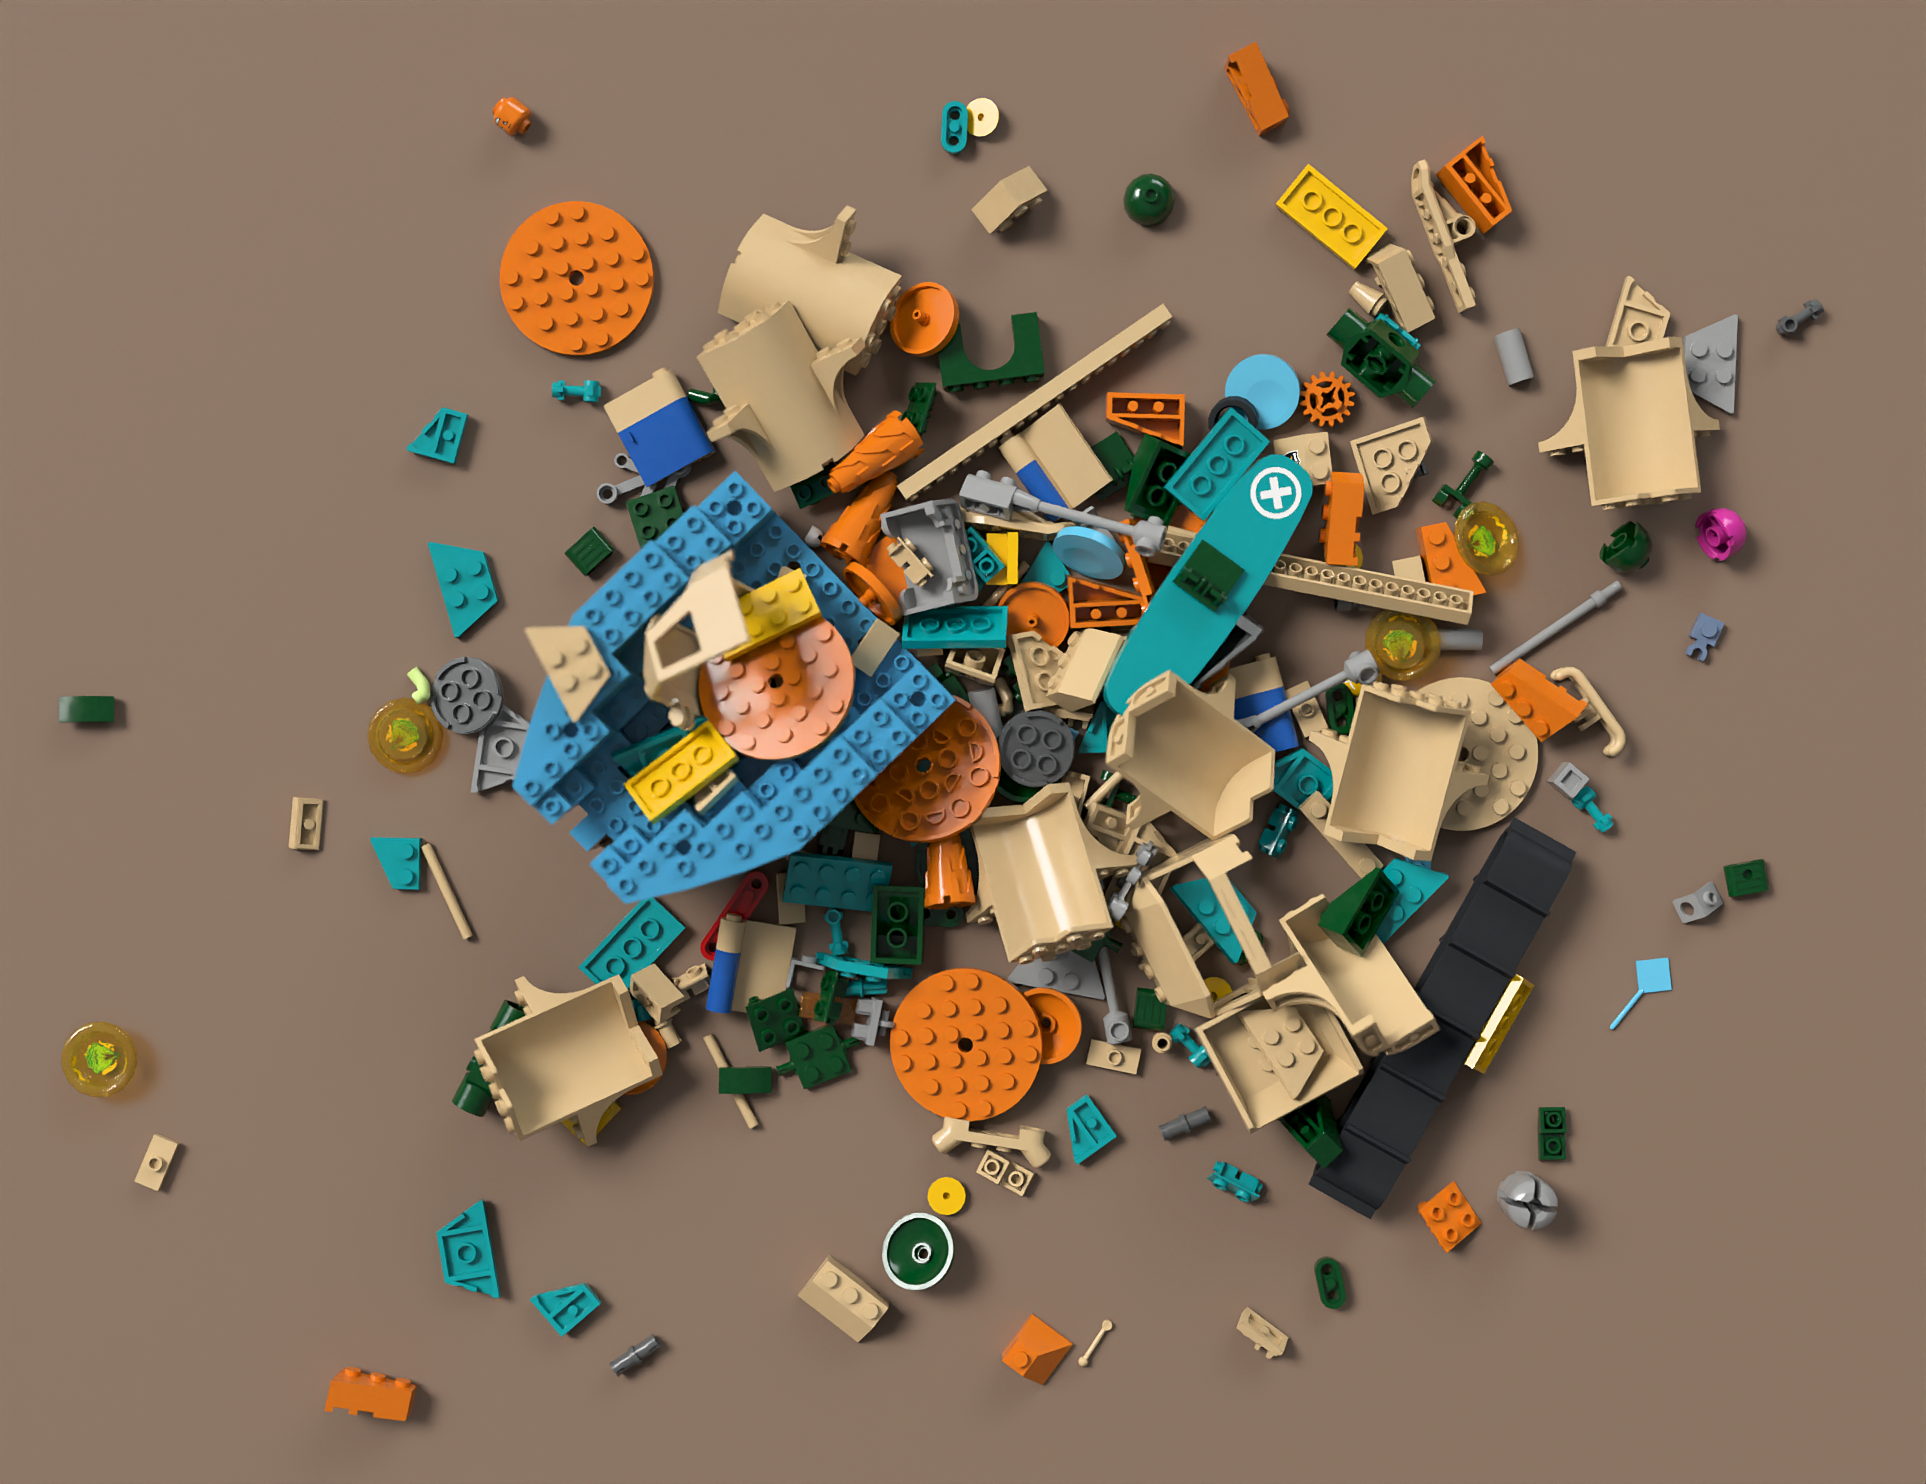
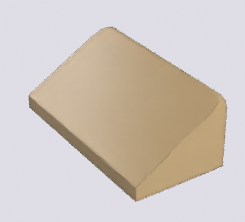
[852,618,900,677]
[289,797,324,850]
[776,872,806,925]

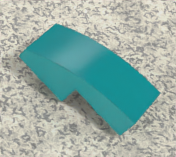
[966,525,1005,583]

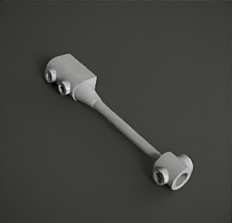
[959,470,1167,557]
[1236,649,1380,733]
[1098,879,1133,1044]

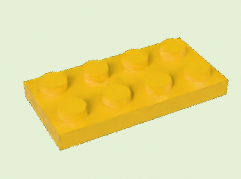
[1275,164,1388,270]
[723,568,822,662]
[623,720,739,825]
[1464,974,1535,1074]

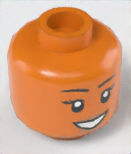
[492,97,532,136]

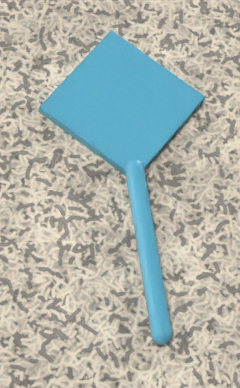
[1610,957,1672,1030]

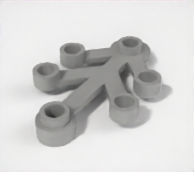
[596,453,692,504]
[1106,840,1158,921]

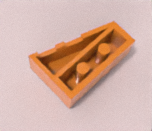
[1224,41,1290,136]
[1435,135,1512,234]
[1105,392,1185,449]
[1318,472,1365,566]
[1416,522,1487,596]
[1067,574,1144,628]
[1491,658,1588,742]
[324,1367,417,1421]

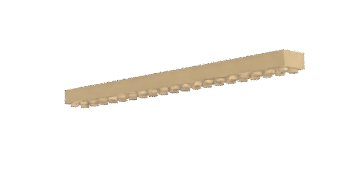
[897,304,1172,502]
[1148,531,1474,625]

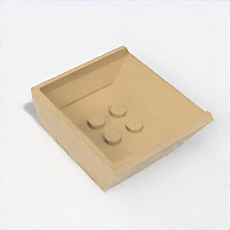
[1194,995,1364,1134]

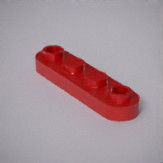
[700,871,770,961]

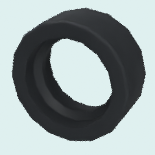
[1208,396,1258,431]

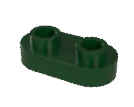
[1325,683,1354,734]
[924,906,964,927]
[1314,1256,1346,1309]

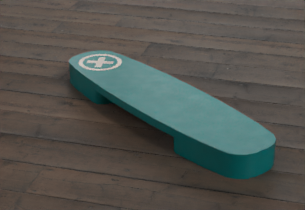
[1102,454,1313,715]

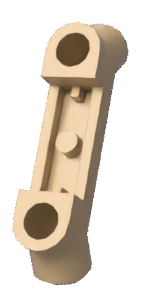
[932,1116,1051,1168]

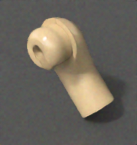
[993,677,1014,717]

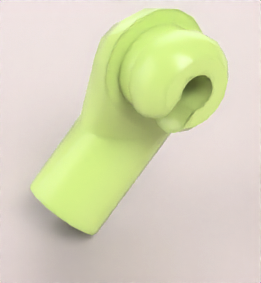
[407,667,431,704]

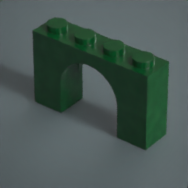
[938,312,1045,393]

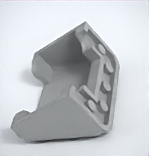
[880,499,979,616]

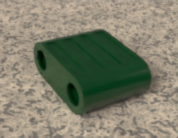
[564,526,615,577]
[1723,859,1769,897]
[1133,987,1167,1031]

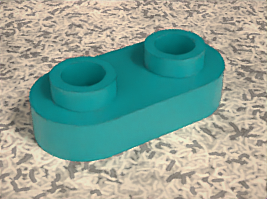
[941,101,968,155]

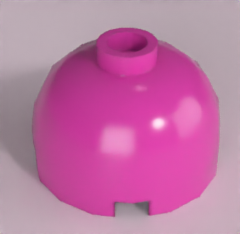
[1695,508,1746,561]

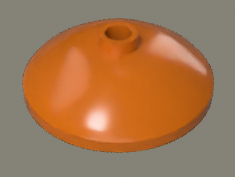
[1023,987,1082,1064]

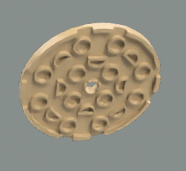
[1417,677,1538,831]

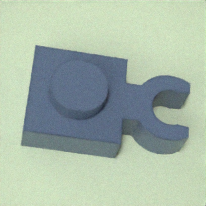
[1685,613,1725,661]

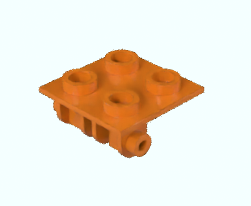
[1417,1181,1481,1253]

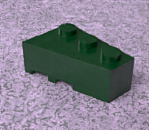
[1278,1094,1343,1168]

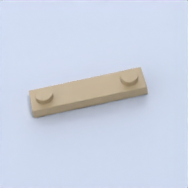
[1298,790,1384,879]

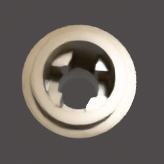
[1348,281,1388,316]

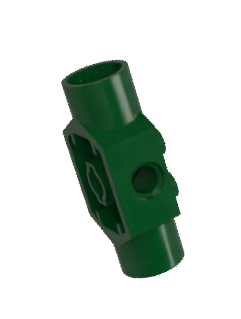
[1326,307,1436,408]
[452,1000,525,1117]

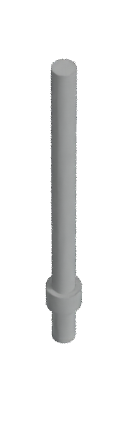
[1489,581,1622,675]

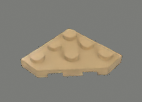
[1350,417,1433,515]
[1007,631,1064,712]

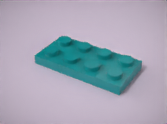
[1163,408,1270,521]
[902,606,1008,649]
[782,852,892,912]
[578,897,686,989]

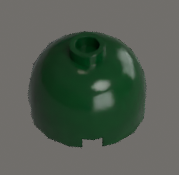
[1123,173,1175,227]
[1599,521,1652,573]

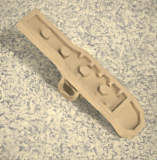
[1411,159,1476,313]
[960,507,1076,541]

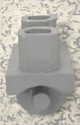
[851,996,895,1046]

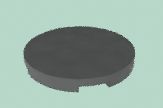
[430,657,504,734]
[998,710,1075,787]

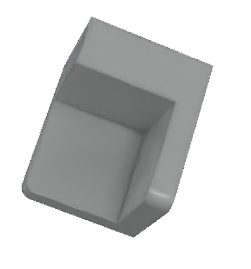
[1547,762,1589,799]

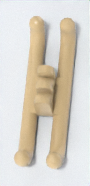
[1550,667,1626,756]

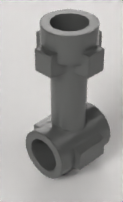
[1776,299,1824,336]

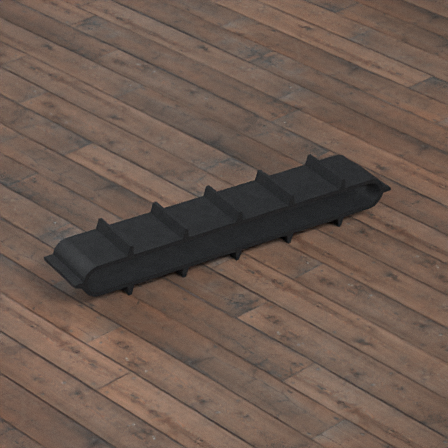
[1308,817,1576,1219]

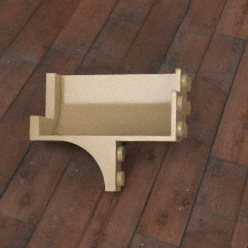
[718,206,902,376]
[697,300,866,492]
[1538,337,1720,510]
[1106,670,1275,841]
[1309,681,1490,861]
[965,782,1138,965]
[1263,894,1440,1056]
[474,974,663,1147]

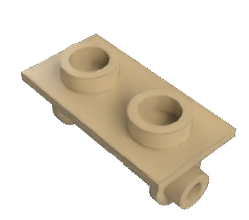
[886,537,934,588]
[669,963,711,1006]

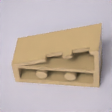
[1363,243,1435,333]

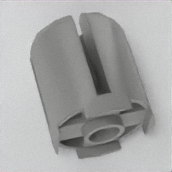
[1497,1171,1558,1230]

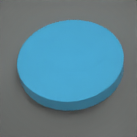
[1225,354,1300,430]
[1053,526,1126,579]

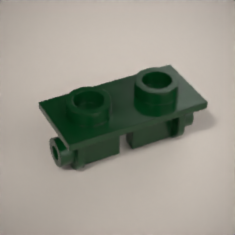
[813,971,849,1026]

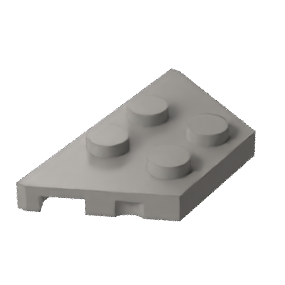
[1683,314,1738,414]
[471,704,530,793]
[1007,951,1105,1000]

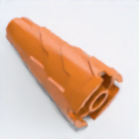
[827,410,924,494]
[820,470,898,567]
[924,833,976,909]

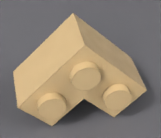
[971,166,1047,234]

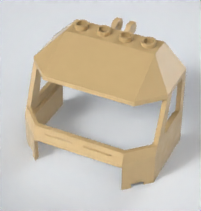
[644,550,783,731]
[1120,834,1302,1019]

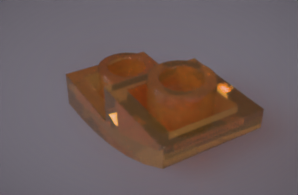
[799,991,857,1026]

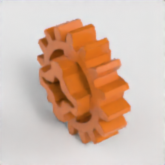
[1298,371,1355,428]

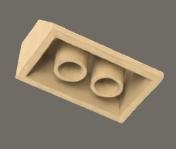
[1046,627,1124,713]
[798,1255,889,1342]

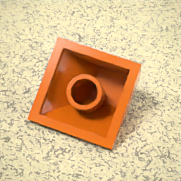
[1002,1313,1073,1385]

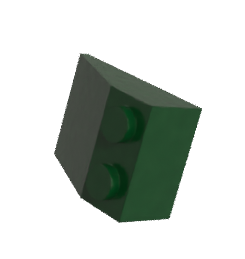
[1124,433,1191,528]
[1318,867,1400,957]
[870,885,925,965]

